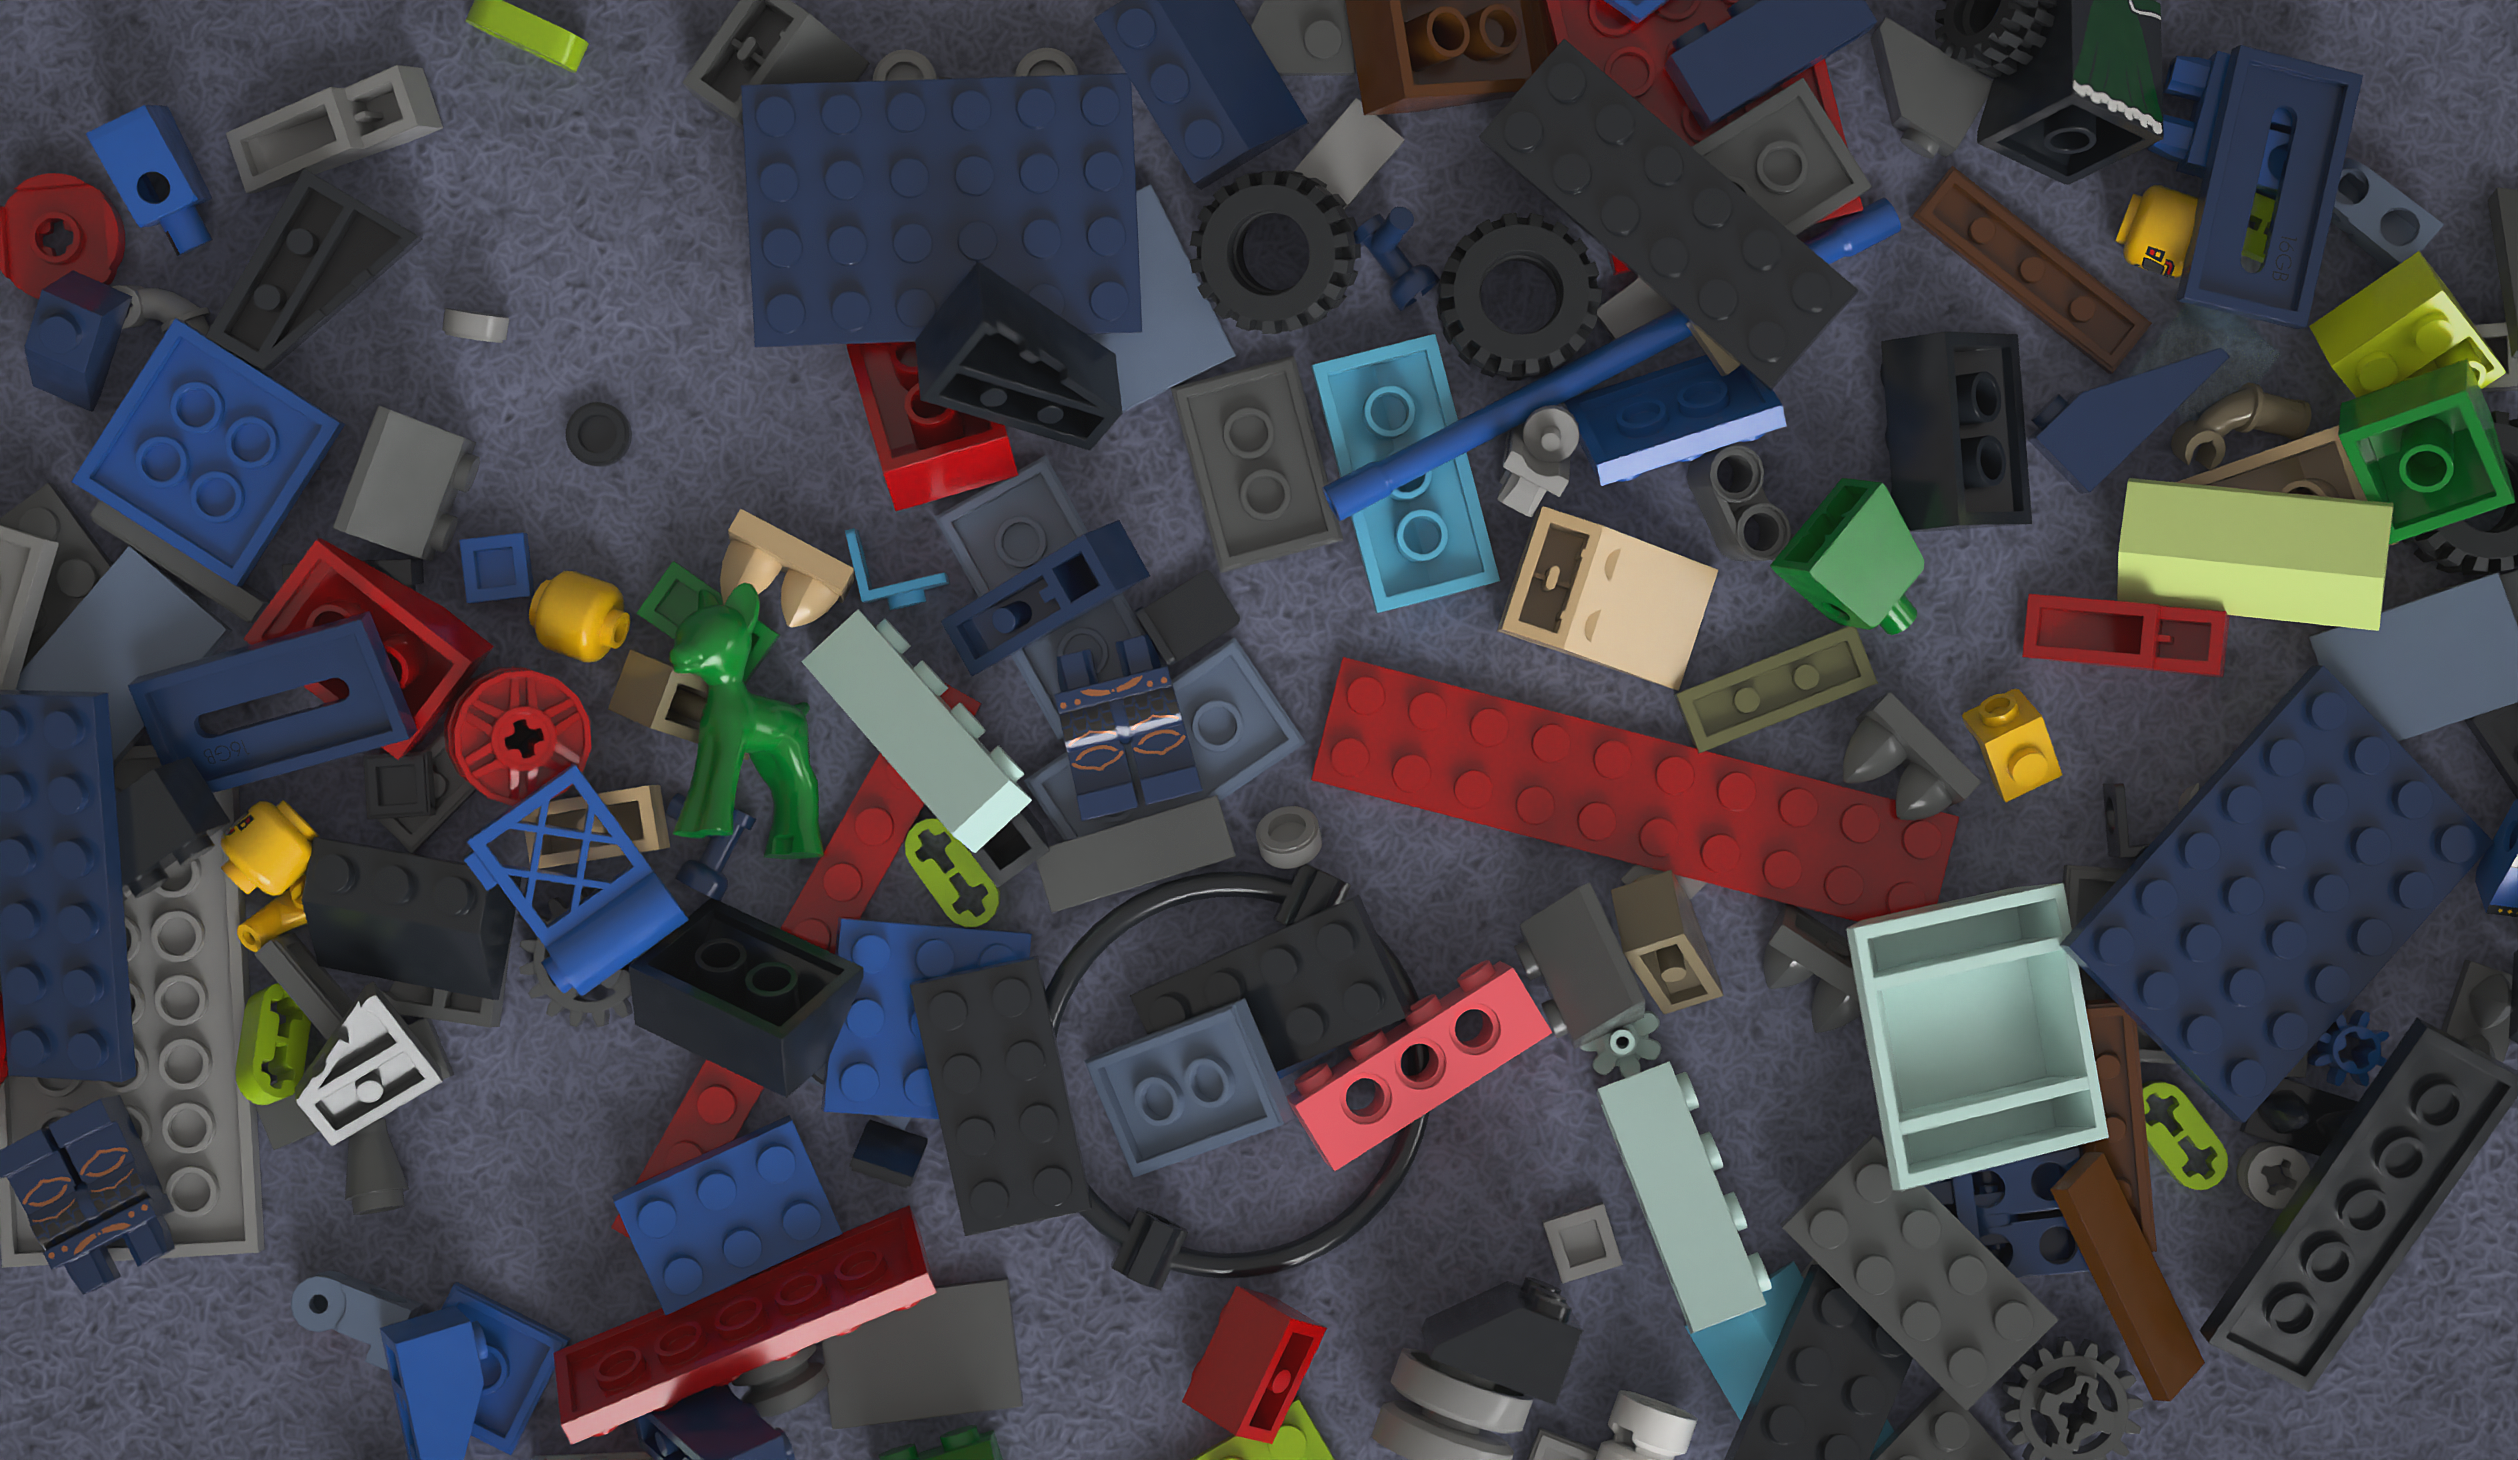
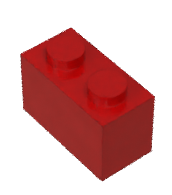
[1182,1286,1327,1444]

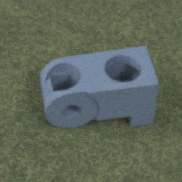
[2331,158,2444,273]
[291,1270,424,1371]

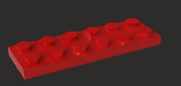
[553,1205,937,1445]

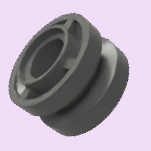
[732,1344,830,1417]

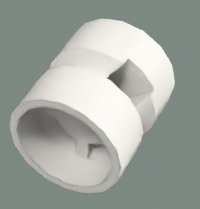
[1595,1390,1698,1460]

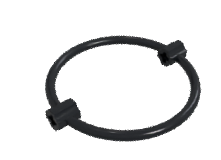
[1046,864,1430,1291]

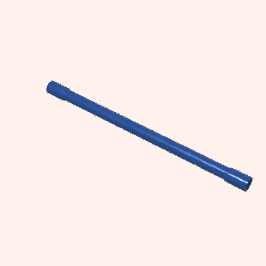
[1322,197,1901,521]

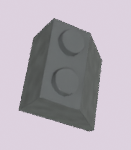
[333,405,480,561]
[1514,882,1646,1049]

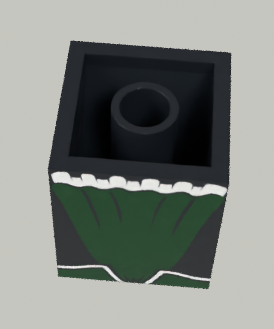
[1977,0,2164,185]

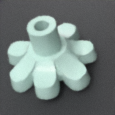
[1580,1011,1661,1079]

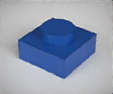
[459,532,534,604]

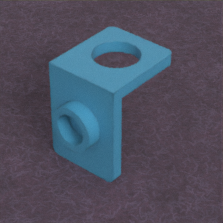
[845,528,950,610]

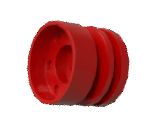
[444,666,592,806]

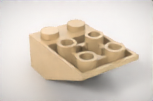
[1497,506,1718,691]

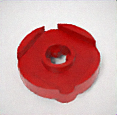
[0,173,125,300]

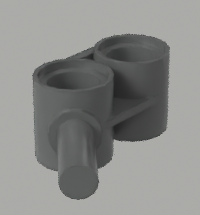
[1687,445,1794,562]

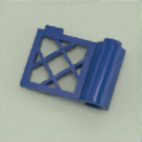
[464,763,689,996]

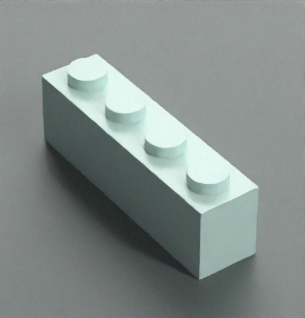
[801,610,1032,853]
[1596,1061,1772,1334]

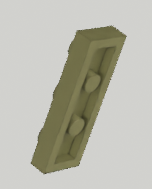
[1674,626,1878,753]

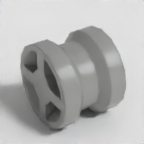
[2236,1141,2310,1209]

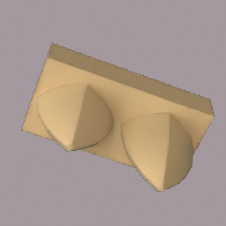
[720,508,855,628]

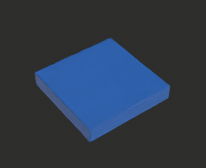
[441,1282,571,1455]

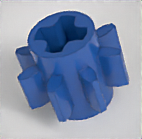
[2307,1010,2390,1087]

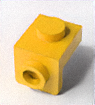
[1962,689,2062,803]

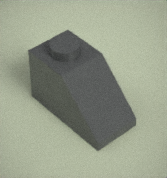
[1870,17,1993,159]

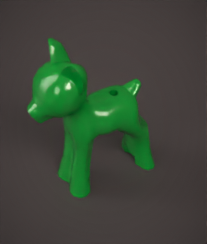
[669,582,824,860]

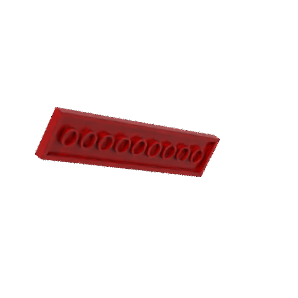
[1311,657,1959,922]

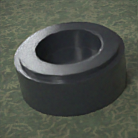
[566,402,632,467]

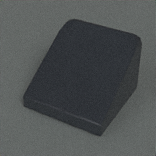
[849,1119,928,1189]

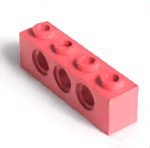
[1286,960,1552,1171]

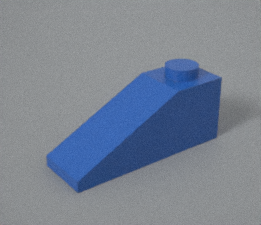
[380,1305,488,1460]

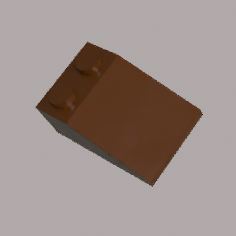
[1345,0,1555,116]

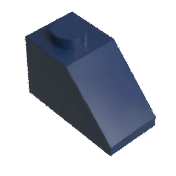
[24,270,132,412]

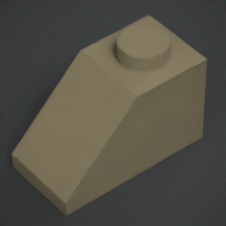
[608,649,749,760]
[1611,870,1724,1015]

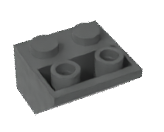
[682,0,870,130]

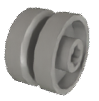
[1371,1348,1534,1460]

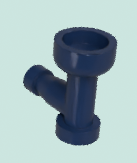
[1353,206,1440,311]
[666,793,756,901]

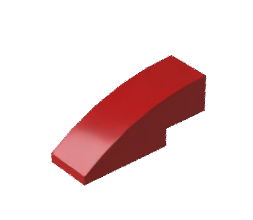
[2022,594,2230,678]

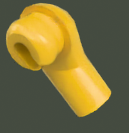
[237,875,307,952]

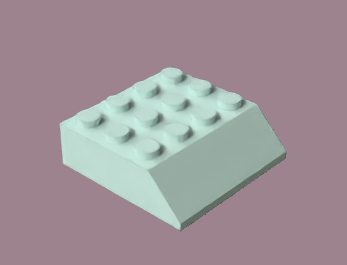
[1846,883,2109,1190]

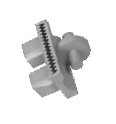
[1497,405,1579,517]

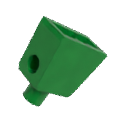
[1770,478,1924,635]

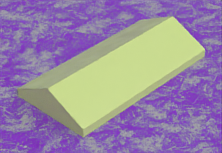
[2117,478,2394,631]

